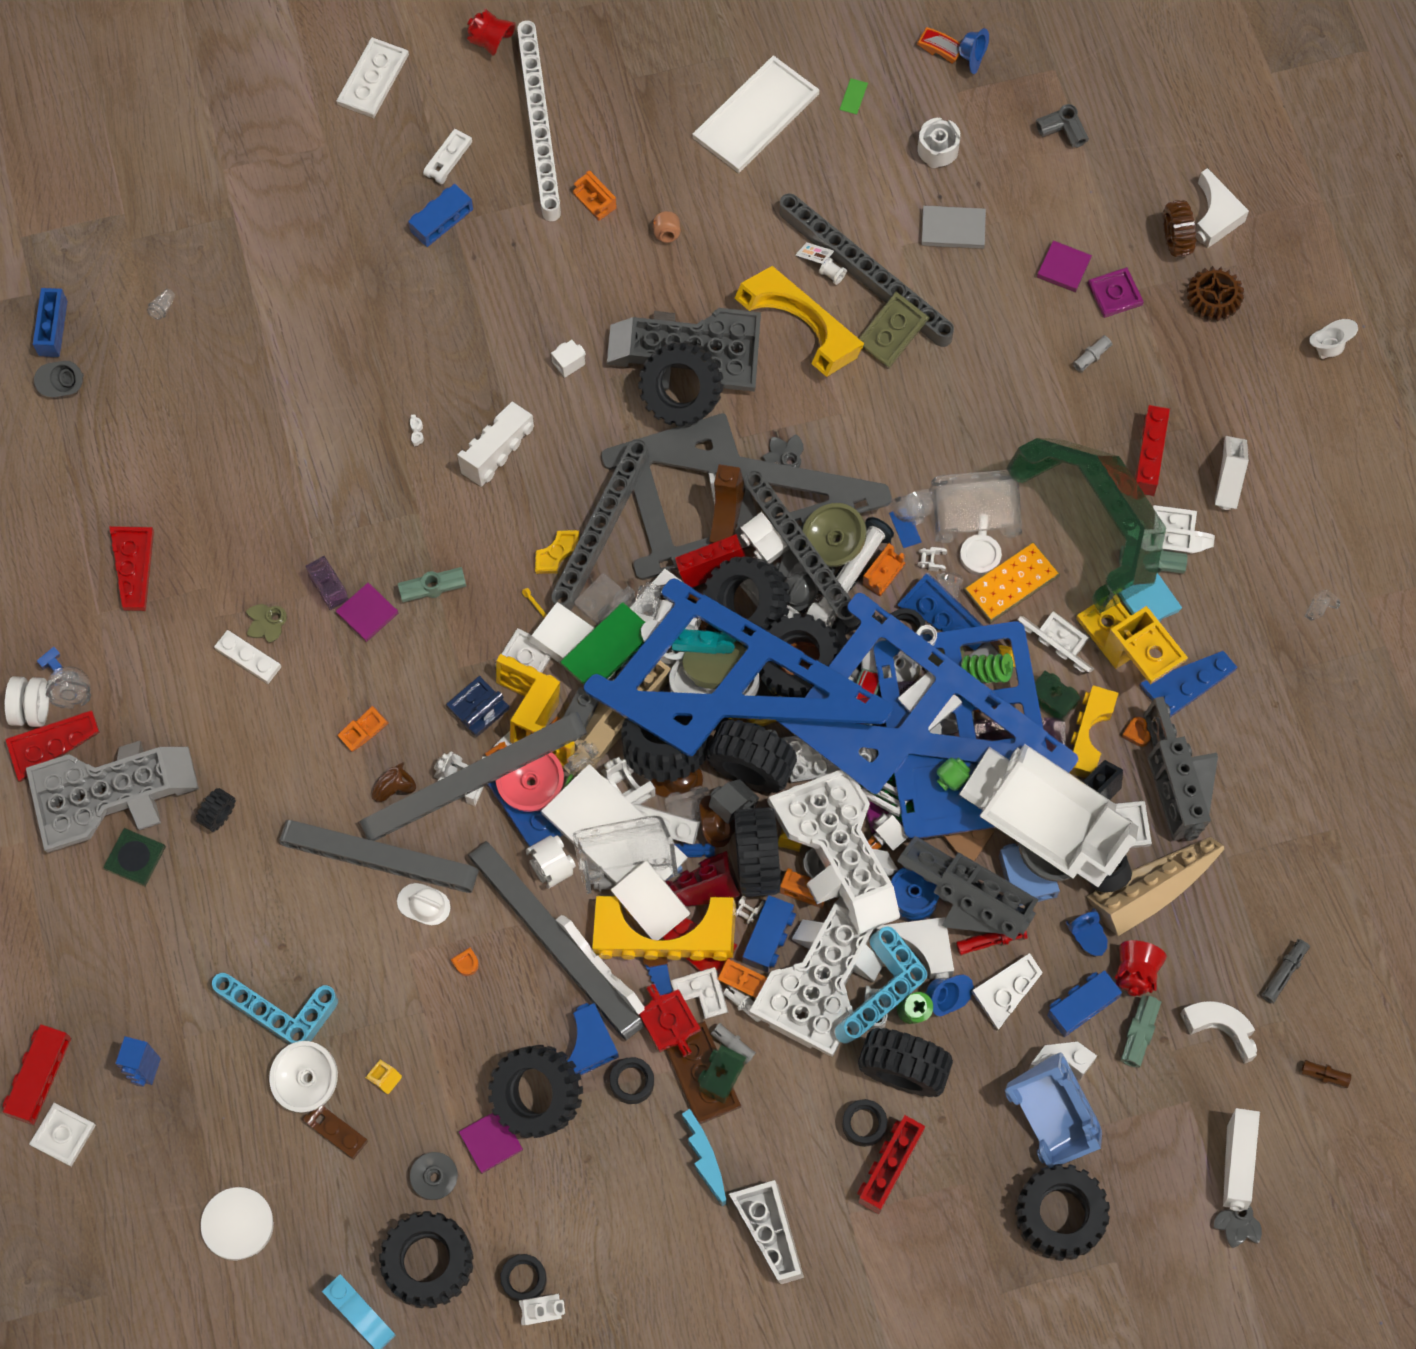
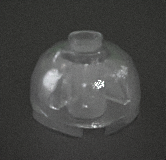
[890,488,934,526]
[45,666,92,709]

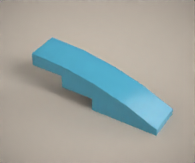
[682,1109,726,1206]

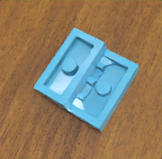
[1119,573,1182,622]

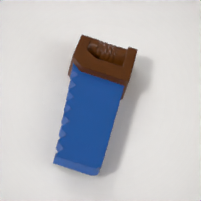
[643,939,672,995]

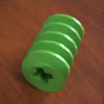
[961,653,1013,683]
[897,992,933,1024]

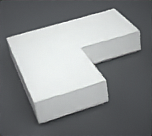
[671,967,728,1019]

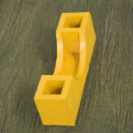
[1069,685,1118,779]

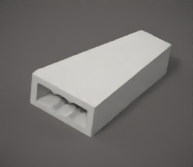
[1223,1108,1260,1211]

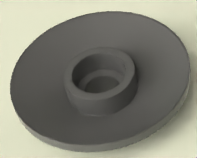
[410,1152,458,1200]

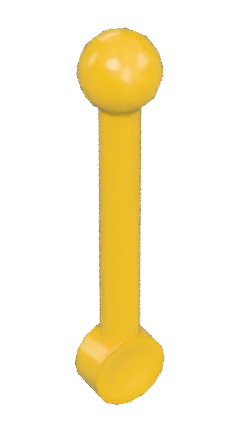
[522,588,547,619]

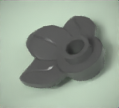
[763,434,804,468]
[1214,1205,1262,1248]

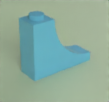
[322,1274,396,1349]

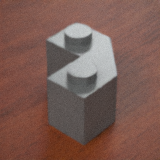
[709,779,759,824]

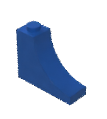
[567,1003,619,1075]

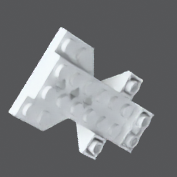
[767,770,900,934]
[749,896,884,1057]

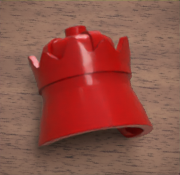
[467,8,516,56]
[1114,940,1167,996]

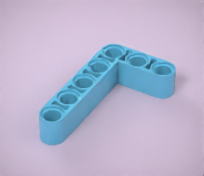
[835,926,927,1043]
[212,973,338,1045]

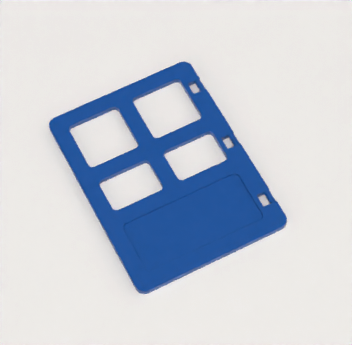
[873,621,1047,839]

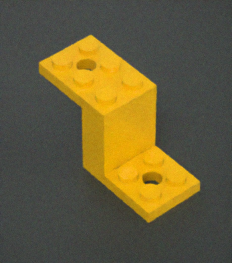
[1076,593,1188,685]
[496,654,575,771]

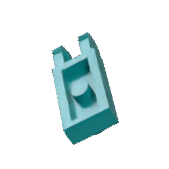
[672,629,736,654]

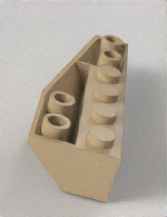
[573,657,671,772]
[1087,837,1224,936]

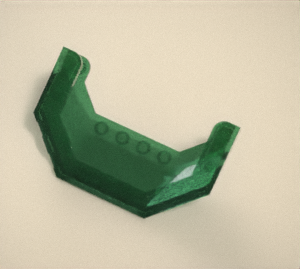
[1006,438,1166,613]

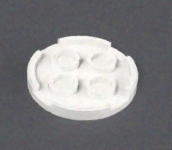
[201,1187,274,1261]

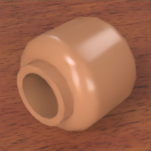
[653,211,681,243]

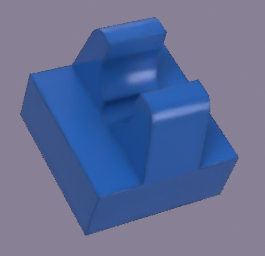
[37,647,62,674]

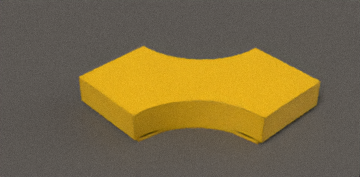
[535,530,580,574]

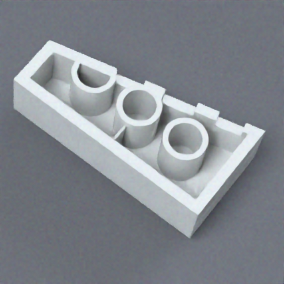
[457,402,534,487]
[729,1180,804,1284]

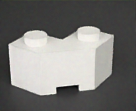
[1028,1042,1097,1080]

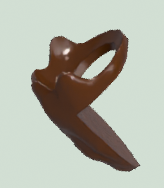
[372,762,416,802]

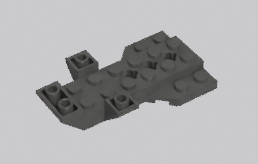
[607,308,761,392]

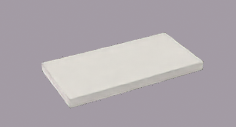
[693,55,819,173]
[541,764,688,884]

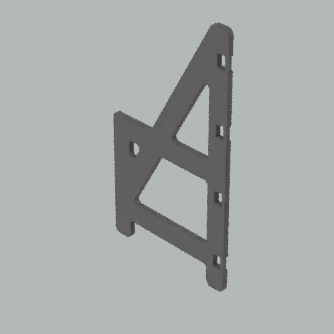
[602,413,892,580]

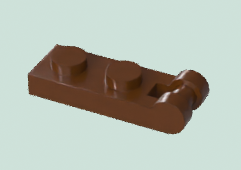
[301,1106,368,1160]

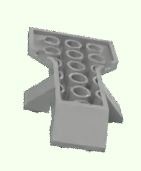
[26,741,199,853]

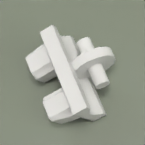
[519,1294,565,1325]

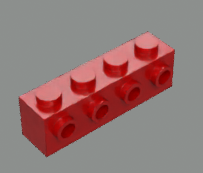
[857,1115,926,1214]

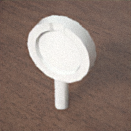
[960,514,1002,576]

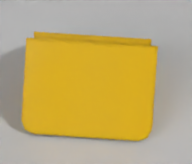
[365,1059,402,1094]

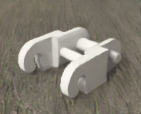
[917,547,947,572]
[735,896,766,924]

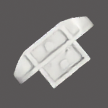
[1127,505,1215,554]

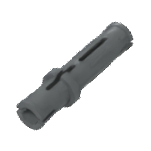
[1261,939,1310,1004]

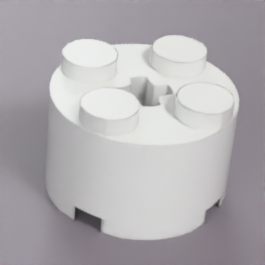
[918,118,960,168]
[526,835,576,889]

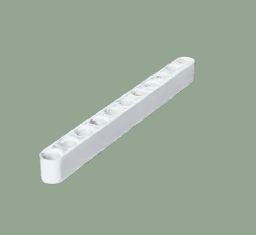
[517,20,561,221]

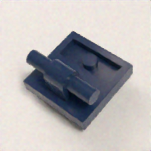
[446,676,510,738]

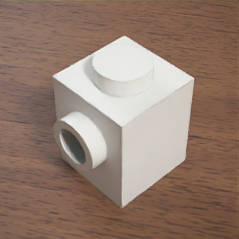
[551,340,586,378]
[872,813,907,850]

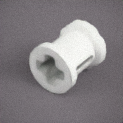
[819,257,847,285]

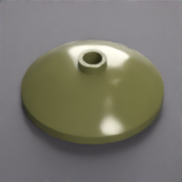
[802,503,867,567]

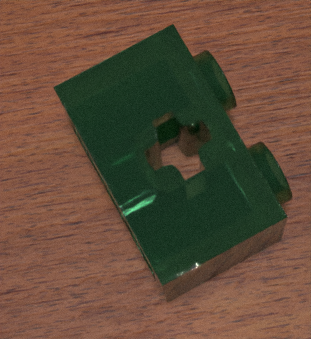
[1035,670,1081,724]
[697,1045,746,1104]

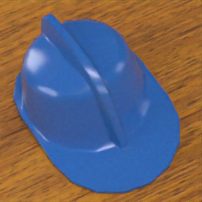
[959,28,989,74]
[924,974,974,1016]

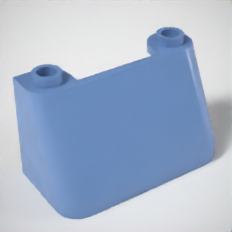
[1005,1052,1102,1168]

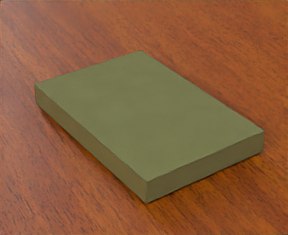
[859,292,929,368]

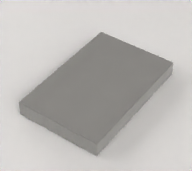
[922,206,986,249]

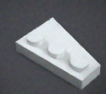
[971,953,1043,1030]

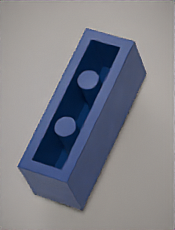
[408,184,473,247]
[33,288,68,357]
[742,895,796,973]
[1047,970,1122,1038]
[115,1036,161,1087]

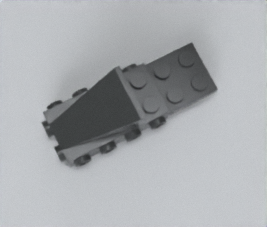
[1143,697,1218,841]
[897,836,1039,940]

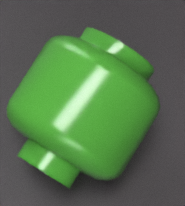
[937,757,971,791]

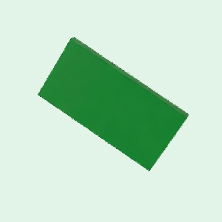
[560,602,646,685]

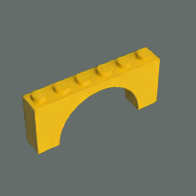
[735,266,864,377]
[592,896,736,961]

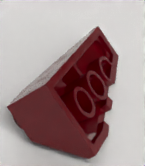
[666,851,740,906]

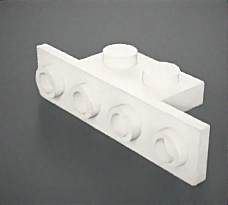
[1018,611,1094,673]

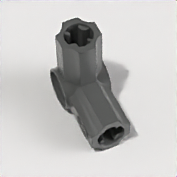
[1036,104,1089,148]

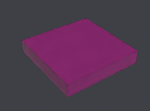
[1037,240,1092,292]
[1088,267,1144,318]
[336,583,399,642]
[459,1113,523,1174]

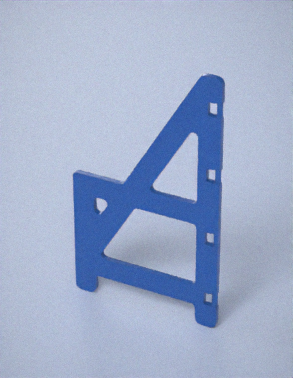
[584,578,893,756]
[776,593,1078,795]

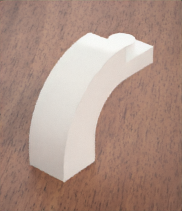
[1180,1001,1257,1064]

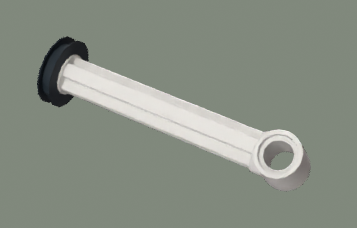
[807,517,894,628]

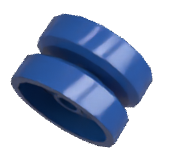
[891,867,939,922]

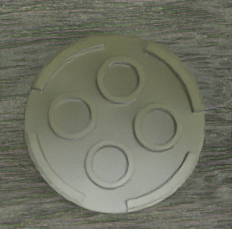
[683,641,747,689]

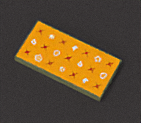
[963,542,1060,624]

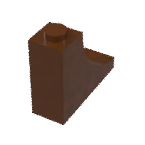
[709,464,745,544]

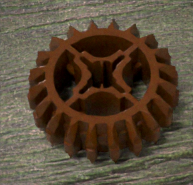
[1163,200,1196,257]
[1186,266,1244,322]

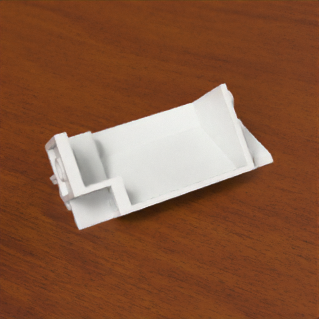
[959,744,1139,887]

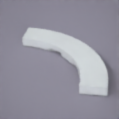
[556,915,645,1015]

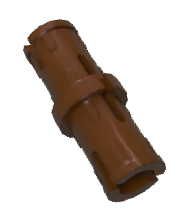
[1301,1060,1352,1088]

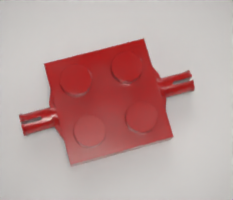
[639,984,701,1057]

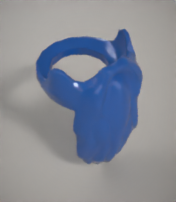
[1066,908,1108,956]

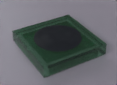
[103,828,166,887]

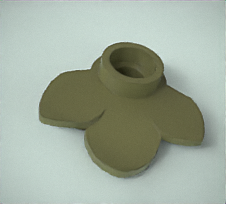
[246,604,287,643]

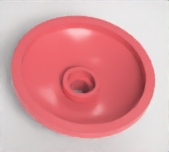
[496,752,564,812]

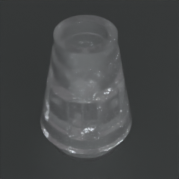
[147,289,175,320]

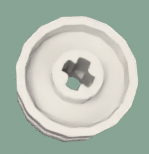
[5,676,49,727]

